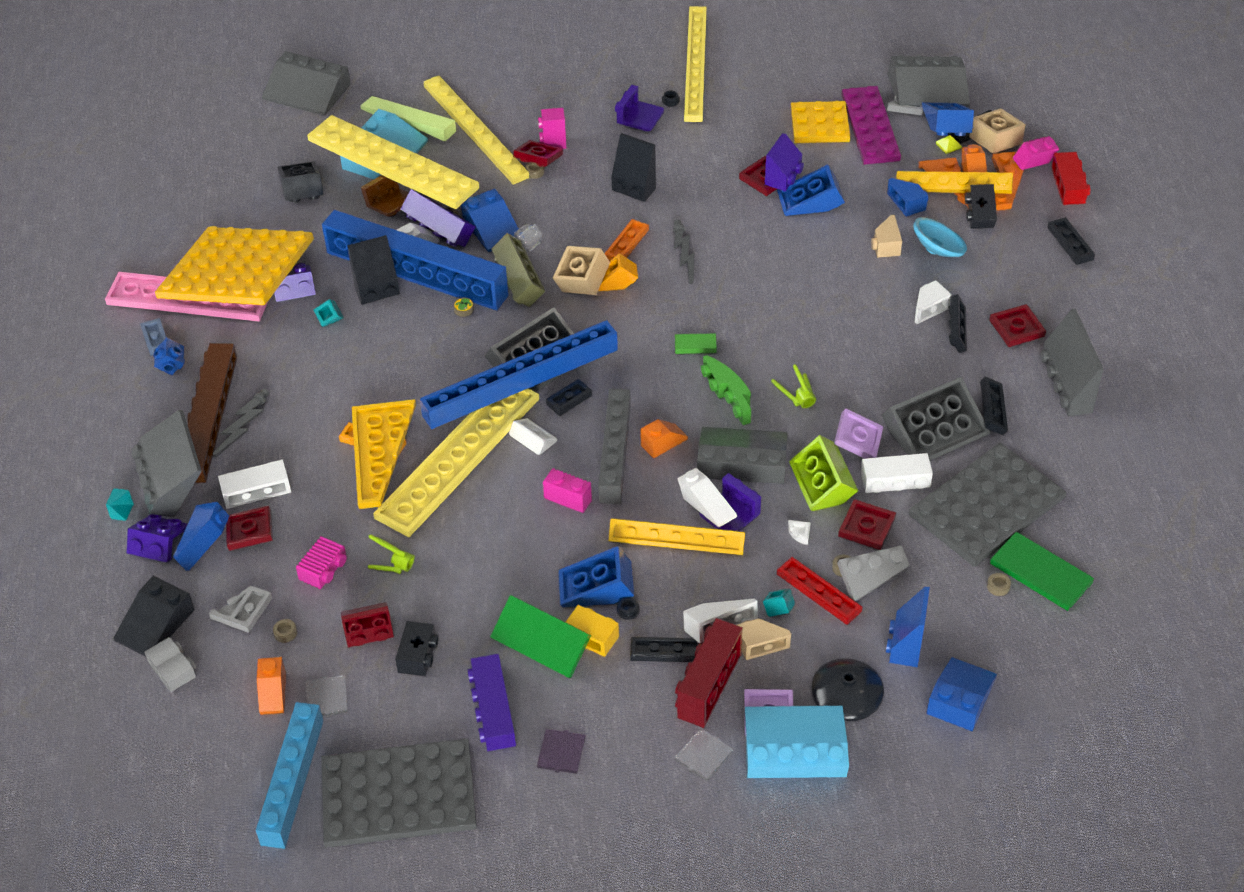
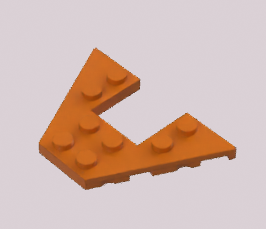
[918,151,1024,211]

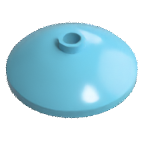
[913,217,967,257]

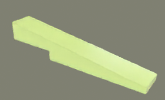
[360,96,456,141]

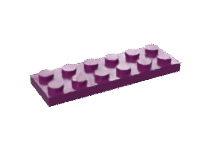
[842,86,901,165]

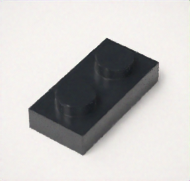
[546,379,592,416]

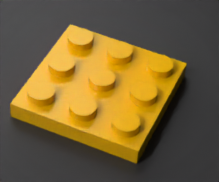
[791,101,850,143]

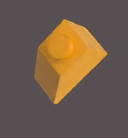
[598,253,638,291]

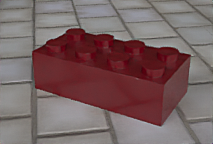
[675,618,743,728]

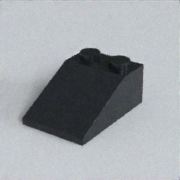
[611,133,656,202]
[277,161,324,202]
[347,235,400,305]
[114,575,195,657]

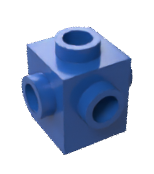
[153,338,185,375]

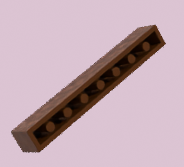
[187,343,237,483]

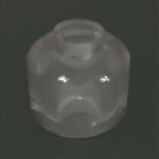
[514,223,543,252]

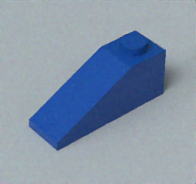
[173,502,229,571]

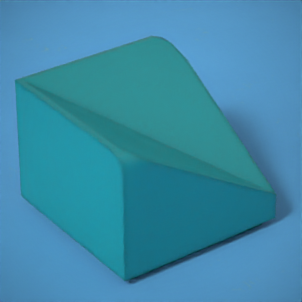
[313,299,344,327]
[106,488,134,521]
[763,588,795,617]

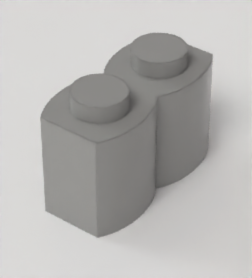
[144,637,196,692]

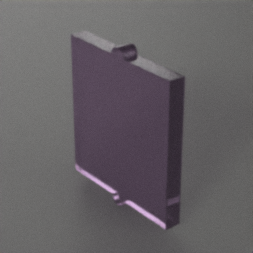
[537,729,586,774]

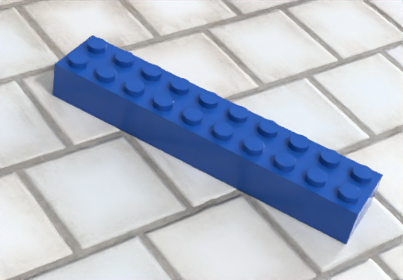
[322,210,509,311]

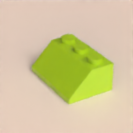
[789,435,858,511]

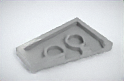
[837,545,910,602]

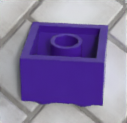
[765,133,804,191]

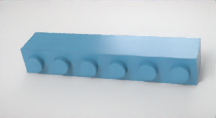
[256,702,323,849]

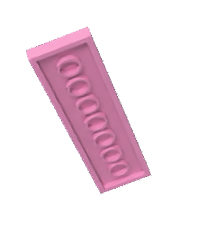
[105,272,269,322]

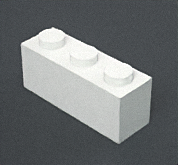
[861,453,933,493]
[218,459,291,509]

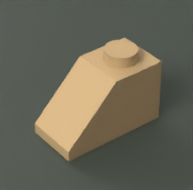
[871,215,902,258]
[737,618,791,660]

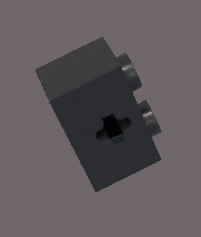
[965,184,997,229]
[395,621,439,676]

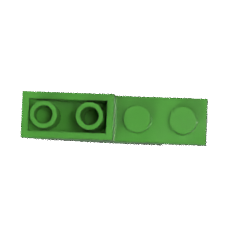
[701,355,751,425]

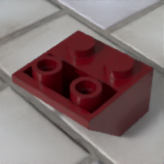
[340,602,394,648]

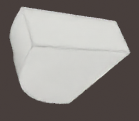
[788,520,811,545]

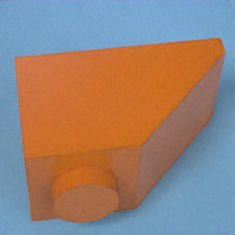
[961,144,987,172]
[640,419,688,459]
[257,657,286,715]

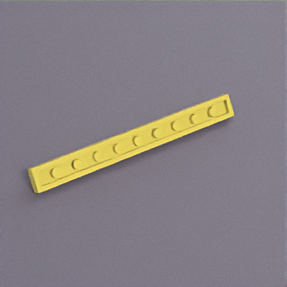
[684,6,707,122]
[423,75,529,185]

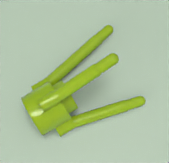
[771,364,816,408]
[368,534,415,574]

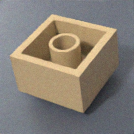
[969,109,1026,154]
[553,246,610,295]

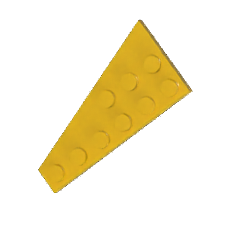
[352,399,416,509]

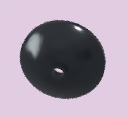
[811,658,884,721]

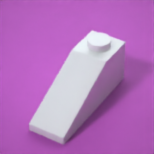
[678,468,737,527]
[683,599,758,643]

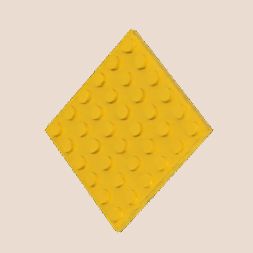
[155,226,314,305]

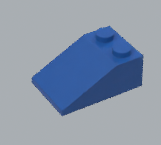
[922,102,974,136]
[777,164,845,216]
[461,189,523,252]
[558,546,634,608]
[886,586,930,667]
[927,657,997,732]

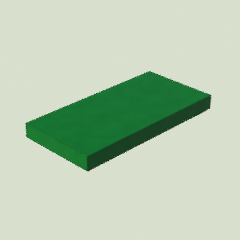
[990,532,1094,611]
[490,595,591,678]

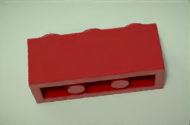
[1051,152,1091,205]

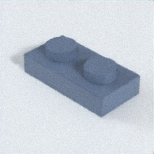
[140,318,166,356]

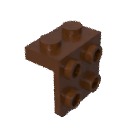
[361,175,409,217]

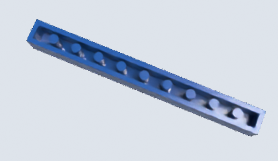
[420,320,618,429]

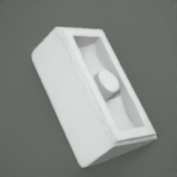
[509,418,557,455]

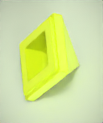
[936,135,962,154]

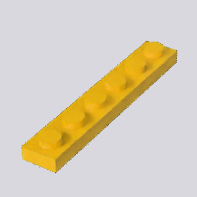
[896,171,1013,194]
[608,518,745,555]

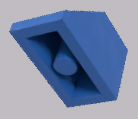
[887,178,929,217]

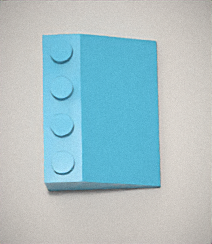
[340,109,428,179]
[745,706,849,778]

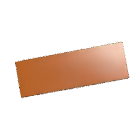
[604,219,649,261]

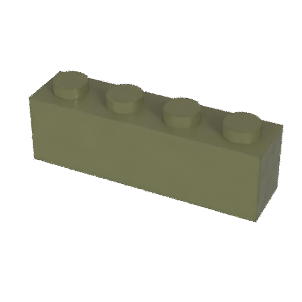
[492,233,545,307]

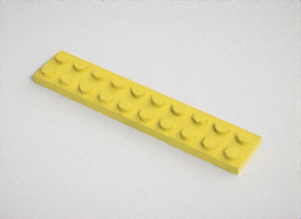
[307,115,479,209]
[373,389,539,537]

